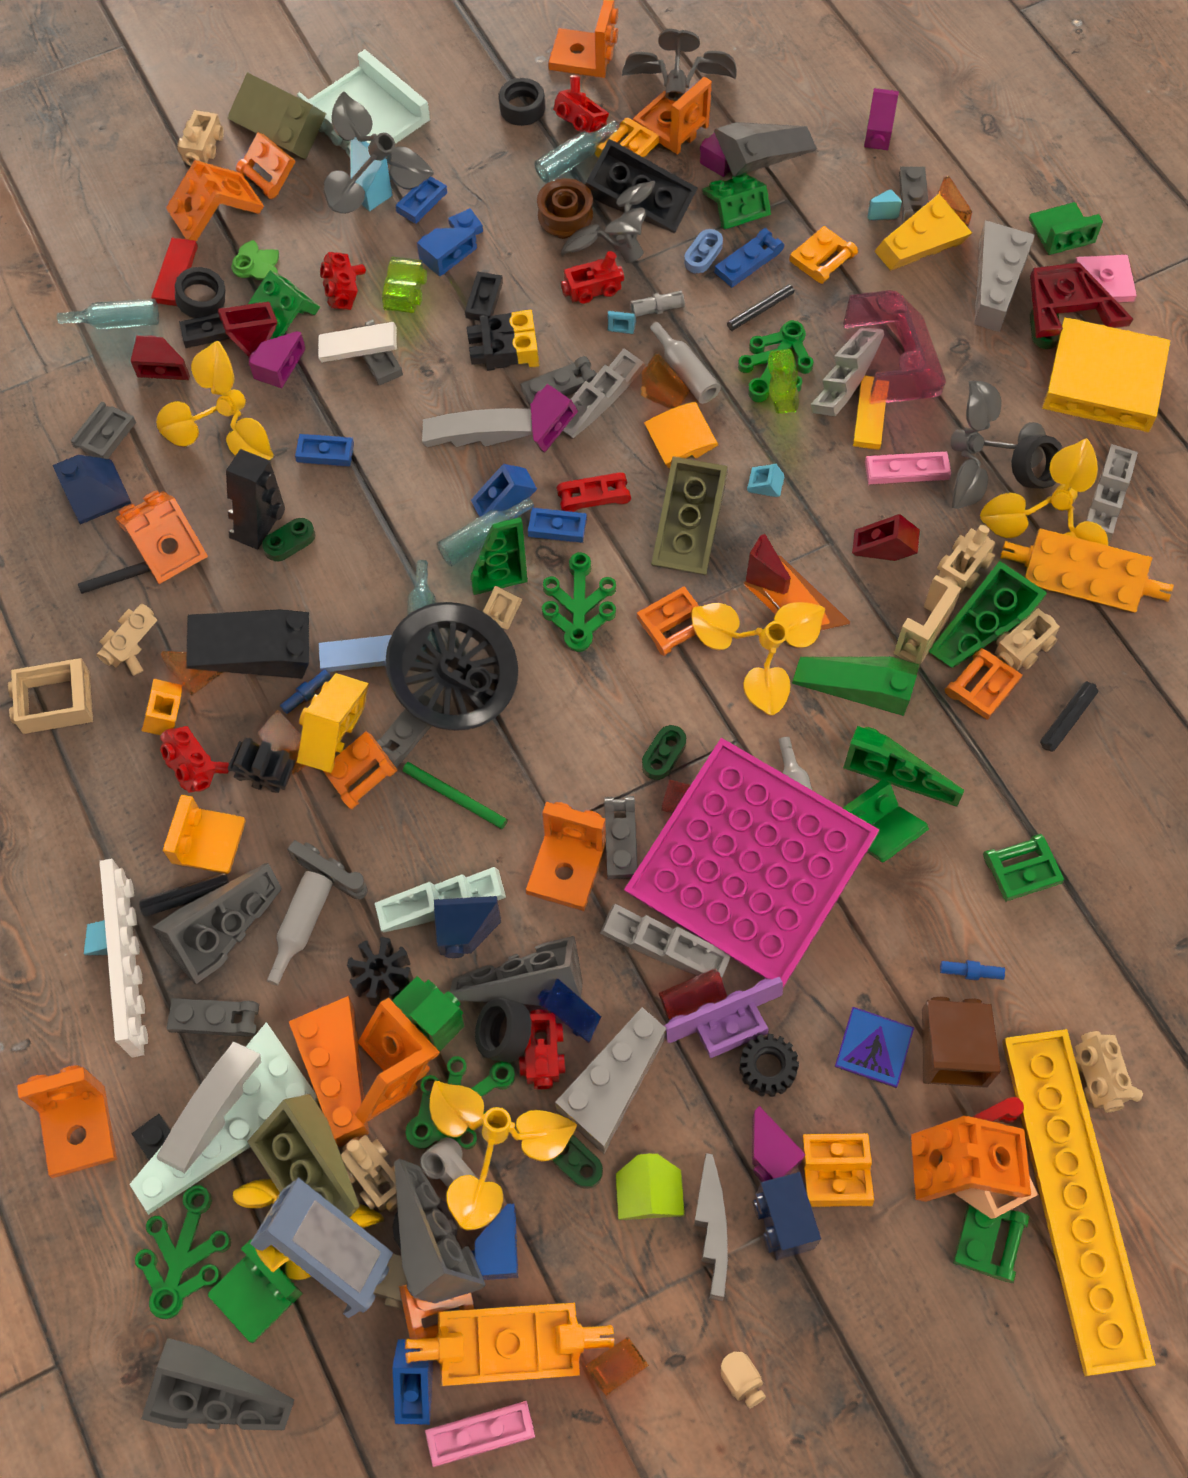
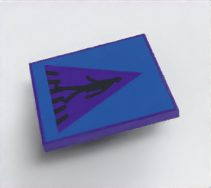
[835,1007,914,1088]

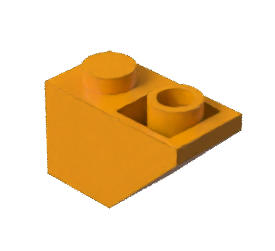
[142,679,182,735]

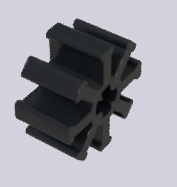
[228,738,296,793]
[347,937,413,1007]

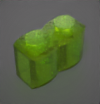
[382,256,427,313]
[768,349,799,414]

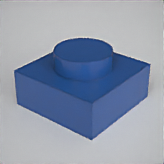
[448,208,483,235]

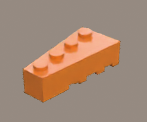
[288,996,369,1147]

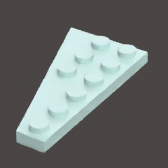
[130,1022,319,1215]

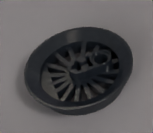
[385,602,518,731]

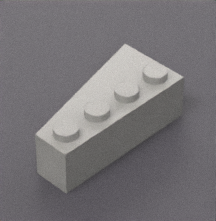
[974,220,1035,332]
[555,1007,666,1154]

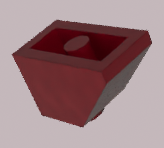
[131,335,190,380]
[852,514,920,561]

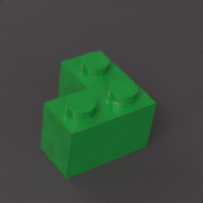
[392,976,465,1051]

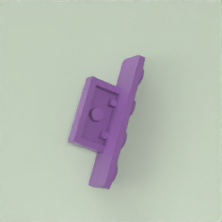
[664,977,783,1058]

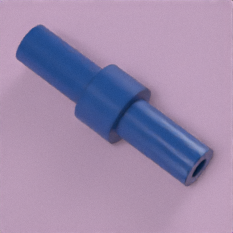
[280,669,332,714]
[940,960,1005,980]

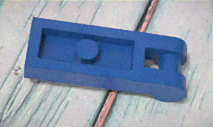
[714,228,785,288]

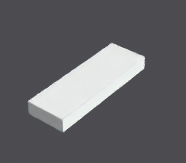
[318,322,397,362]

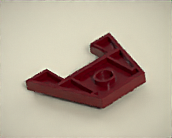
[1030,263,1133,338]

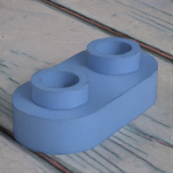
[684,229,723,273]

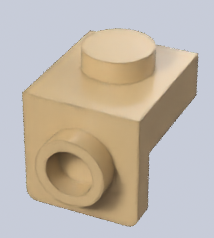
[482,586,523,630]

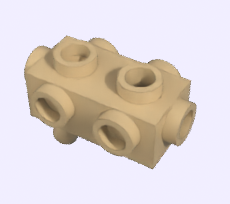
[178,110,224,166]
[937,525,995,593]
[96,604,157,676]
[995,608,1060,671]
[1075,1031,1143,1112]
[340,1134,398,1212]

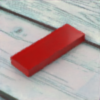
[151,238,198,306]

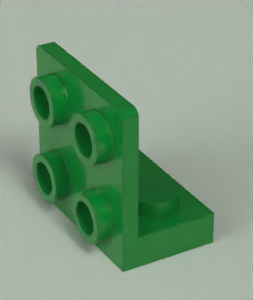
[702,173,771,230]
[1029,202,1103,255]
[247,270,320,339]
[843,779,929,862]
[208,1239,303,1343]

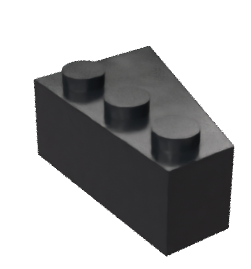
[226,449,285,550]

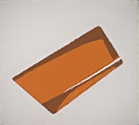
[744,555,851,631]

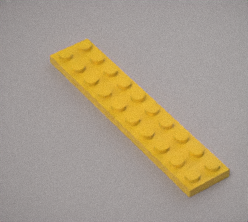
[1002,1029,1156,1377]

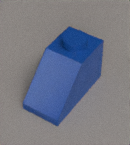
[417,228,477,277]
[471,464,537,522]
[471,1204,518,1280]
[392,1339,433,1425]

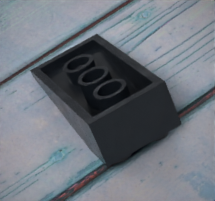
[585,139,698,233]
[186,609,309,679]

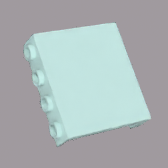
[297,49,430,157]

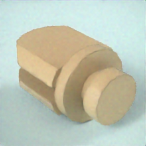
[721,1352,766,1409]

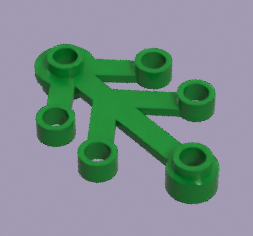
[738,320,813,403]
[542,552,616,652]
[406,1056,515,1149]
[135,1185,231,1319]

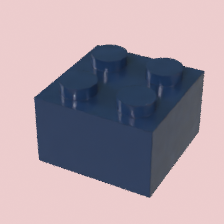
[753,1172,821,1260]

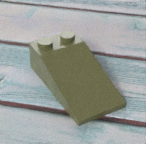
[227,72,327,159]
[651,456,728,575]
[247,1094,360,1218]

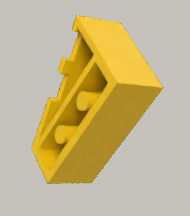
[874,194,972,271]
[297,673,369,773]

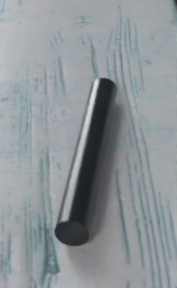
[727,284,794,331]
[78,561,150,594]

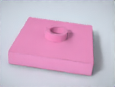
[1074,255,1137,302]

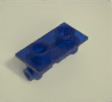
[537,979,602,1043]

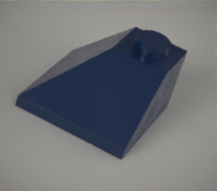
[53,455,131,525]
[434,896,501,959]

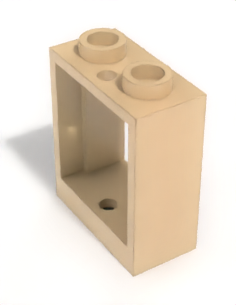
[8,658,93,734]

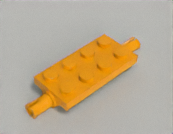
[1000,528,1174,613]
[405,1303,614,1386]

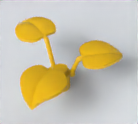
[156,341,274,460]
[980,438,1108,546]
[691,602,825,716]
[429,1081,577,1230]
[233,1179,384,1280]

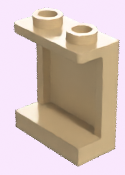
[894,575,961,666]

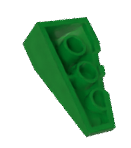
[470,517,528,595]
[929,561,1047,668]
[792,656,919,716]
[843,726,964,807]

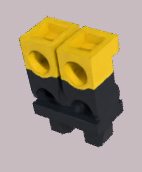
[467,309,539,371]

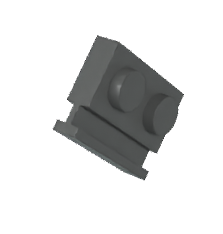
[71,401,136,459]

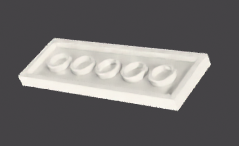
[100,859,148,1058]

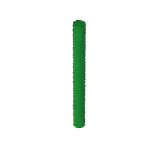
[402,762,508,829]

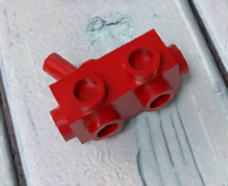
[553,76,609,136]
[561,251,624,304]
[320,252,366,310]
[160,726,229,793]
[519,1009,565,1090]

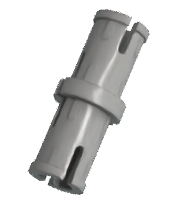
[630,290,685,317]

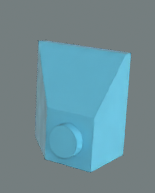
[350,137,393,211]

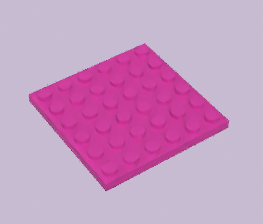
[624,738,879,988]

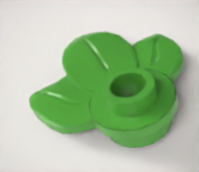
[231,240,279,280]

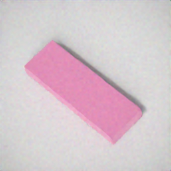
[865,452,951,484]
[425,1401,536,1467]

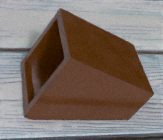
[922,997,1001,1088]

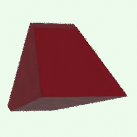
[218,302,277,358]
[745,534,791,594]

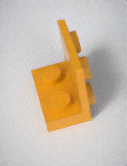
[163,795,246,874]

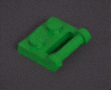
[983,833,1065,902]
[953,1203,1030,1283]

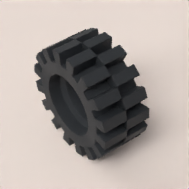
[739,1034,799,1097]

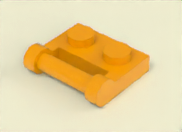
[594,118,659,158]
[789,226,858,284]

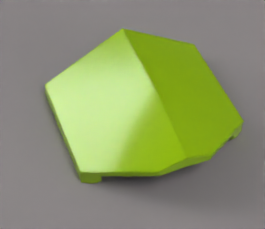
[616,1154,685,1220]

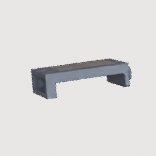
[250,1178,393,1318]

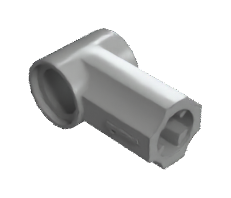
[420,1137,478,1189]

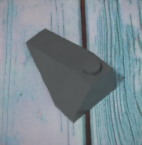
[714,122,817,177]
[153,863,282,984]
[450,936,583,1006]
[394,1159,486,1304]
[141,1338,294,1430]

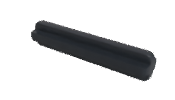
[1040,681,1099,752]
[139,873,229,917]

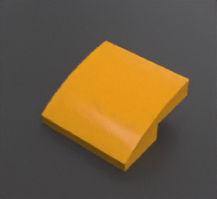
[644,402,719,468]
[802,1133,874,1207]

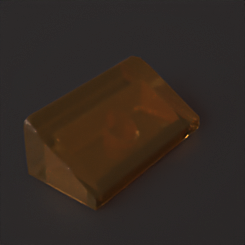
[257,710,306,775]

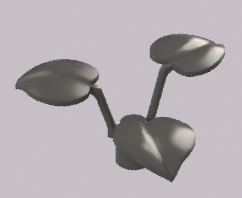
[622,29,737,101]
[323,91,434,214]
[561,180,656,263]
[951,380,1046,509]

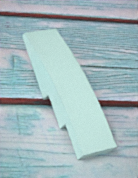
[375,867,506,932]

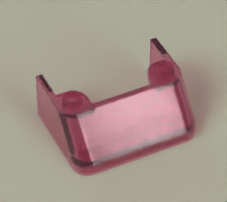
[843,290,946,404]

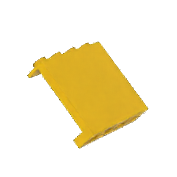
[1042,317,1170,432]

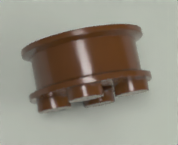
[537,178,593,239]

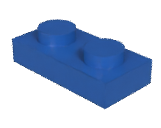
[395,177,448,224]
[295,434,354,466]
[528,507,587,543]

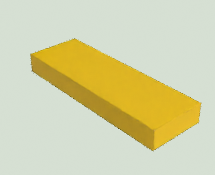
[853,376,888,450]

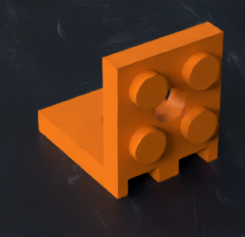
[548,0,618,78]
[633,77,712,155]
[166,160,264,241]
[115,490,208,584]
[526,802,606,911]
[355,998,440,1124]
[17,1065,117,1178]
[911,1116,1031,1202]

